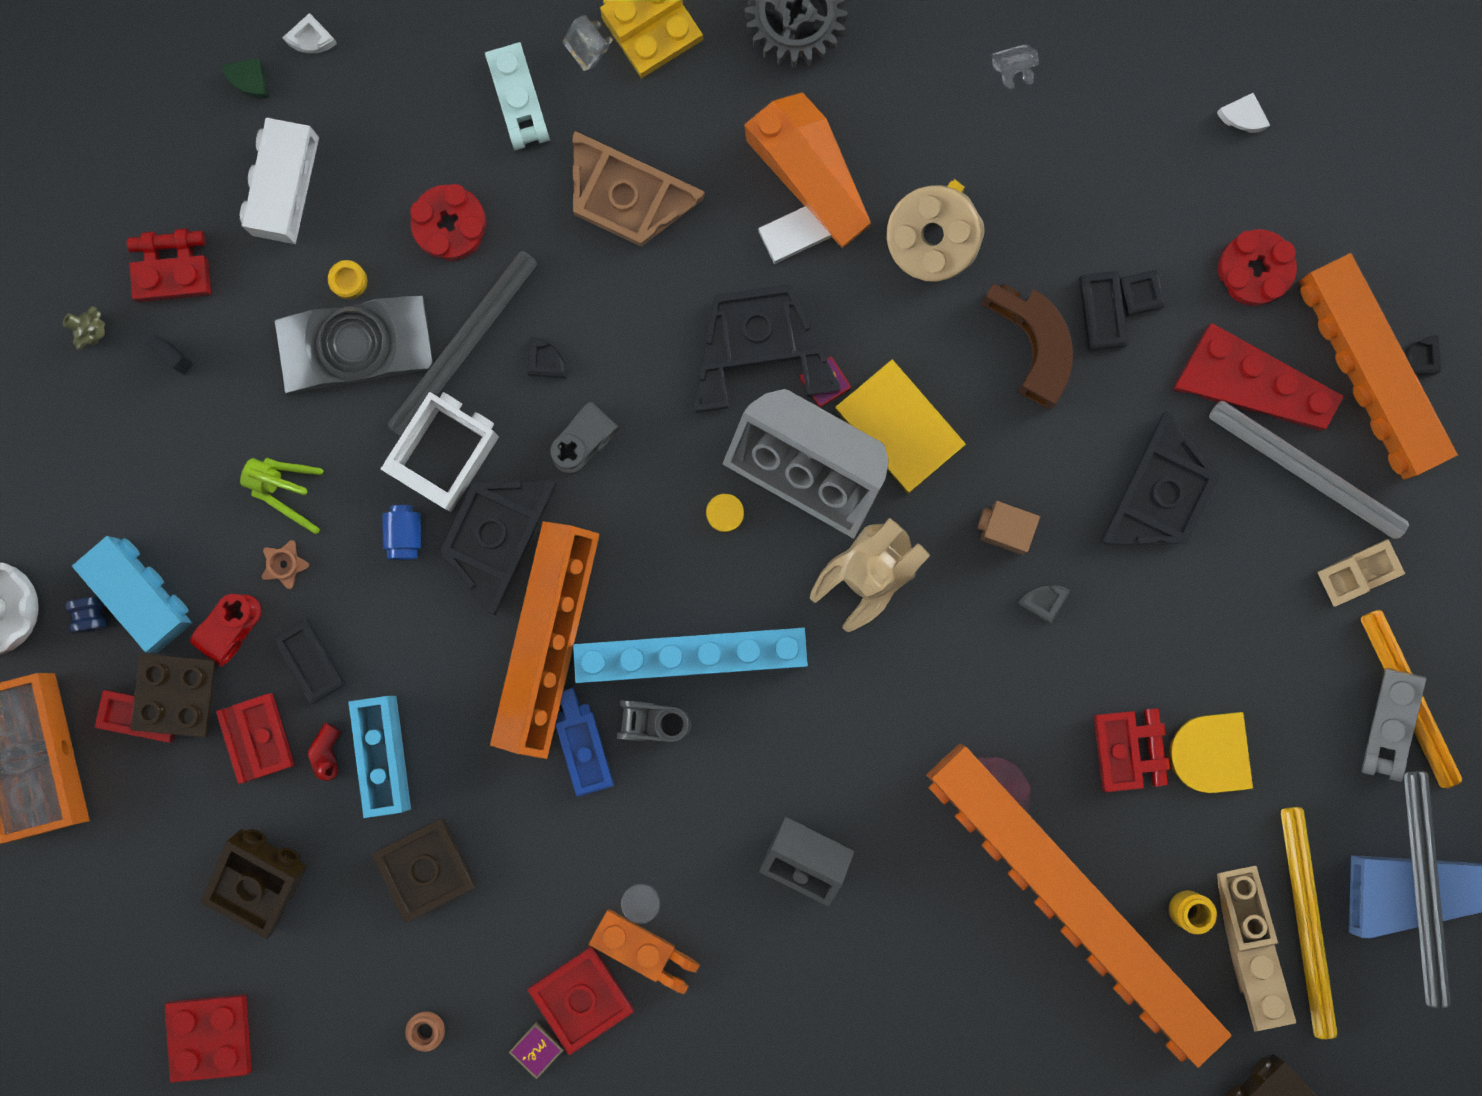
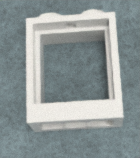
[381,392,499,513]

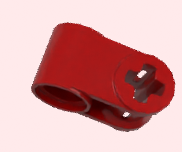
[190,594,262,667]

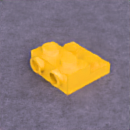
[600,0,703,79]

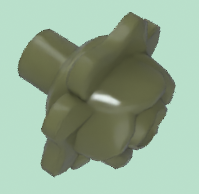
[63,306,105,350]

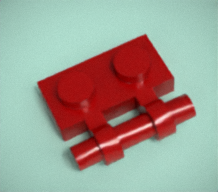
[127,228,211,302]
[1094,708,1170,792]

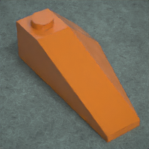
[744,92,871,249]

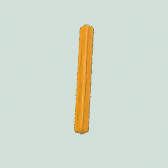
[1361,610,1462,788]

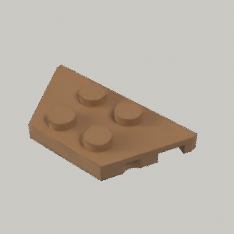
[573,131,705,247]

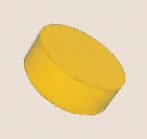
[328,260,368,300]
[706,494,744,533]

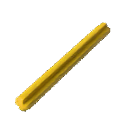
[1281,807,1338,1040]

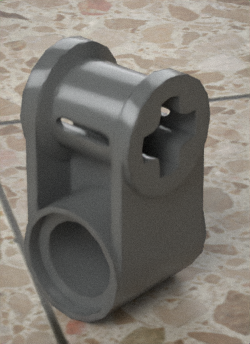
[550,402,620,474]
[617,700,692,742]

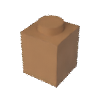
[977,501,1041,555]

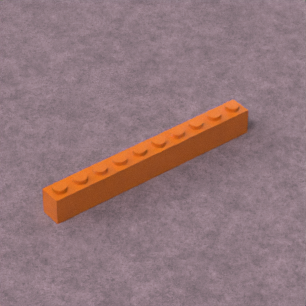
[926,743,1232,1068]

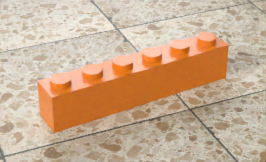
[1299,253,1458,480]
[490,521,600,759]

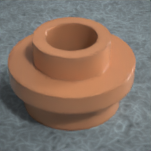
[405,1011,445,1052]

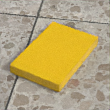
[835,359,966,494]

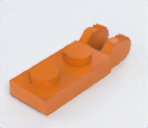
[588,909,700,994]

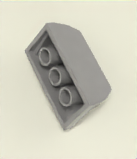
[723,389,889,539]

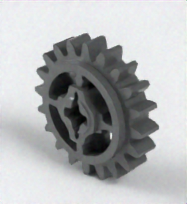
[745,0,847,68]

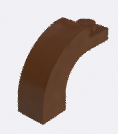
[981,283,1073,410]

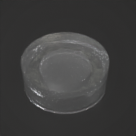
[621,883,660,924]

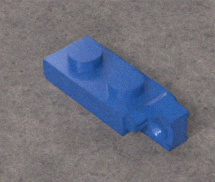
[555,687,614,797]

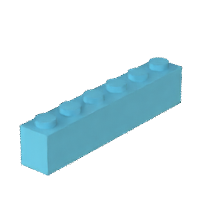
[573,628,808,683]

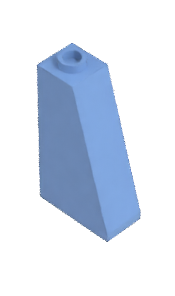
[1349,855,1482,938]

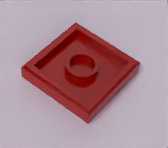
[527,946,635,1055]

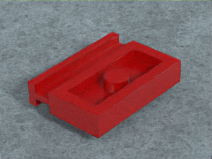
[216,693,295,784]

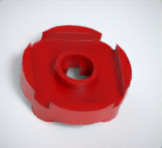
[410,184,487,261]
[1218,229,1297,306]

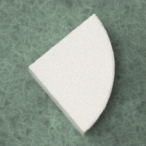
[282,13,337,53]
[1217,93,1270,133]

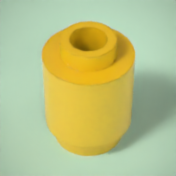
[1169,890,1217,934]

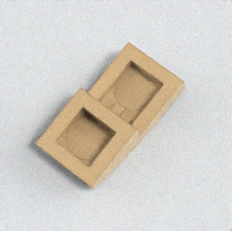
[1317,539,1405,607]

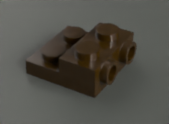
[200,829,308,939]

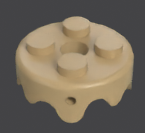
[887,185,984,282]

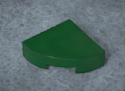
[222,58,268,98]

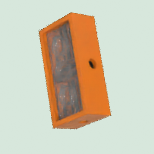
[0,673,90,844]

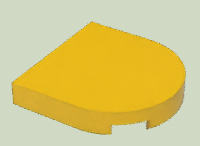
[1169,712,1253,793]

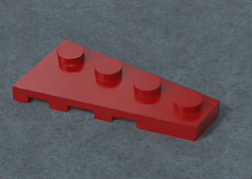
[1172,323,1344,431]

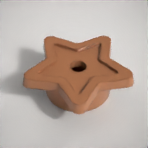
[261,540,310,589]

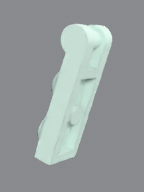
[485,42,550,151]

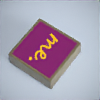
[509,1021,564,1079]

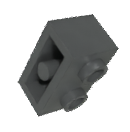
[759,817,855,907]

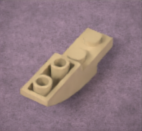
[1217,866,1296,1032]

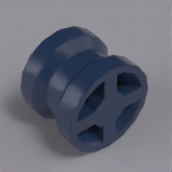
[65,597,109,634]

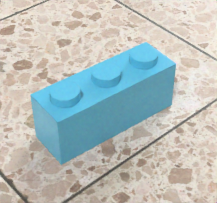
[72,536,193,653]
[349,696,411,818]

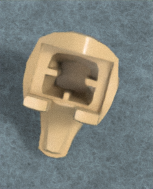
[810,518,930,632]

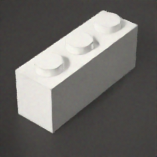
[240,118,319,244]

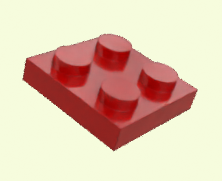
[165,994,252,1083]

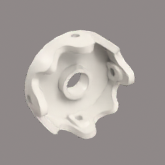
[0,562,39,655]

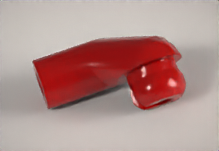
[308,722,342,781]

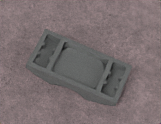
[275,296,434,395]

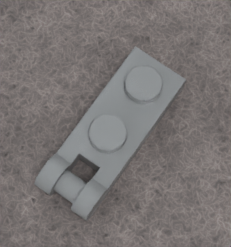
[1361,668,1426,782]

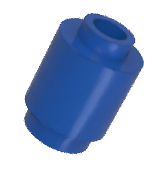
[382,505,421,560]

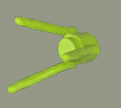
[240,458,323,534]

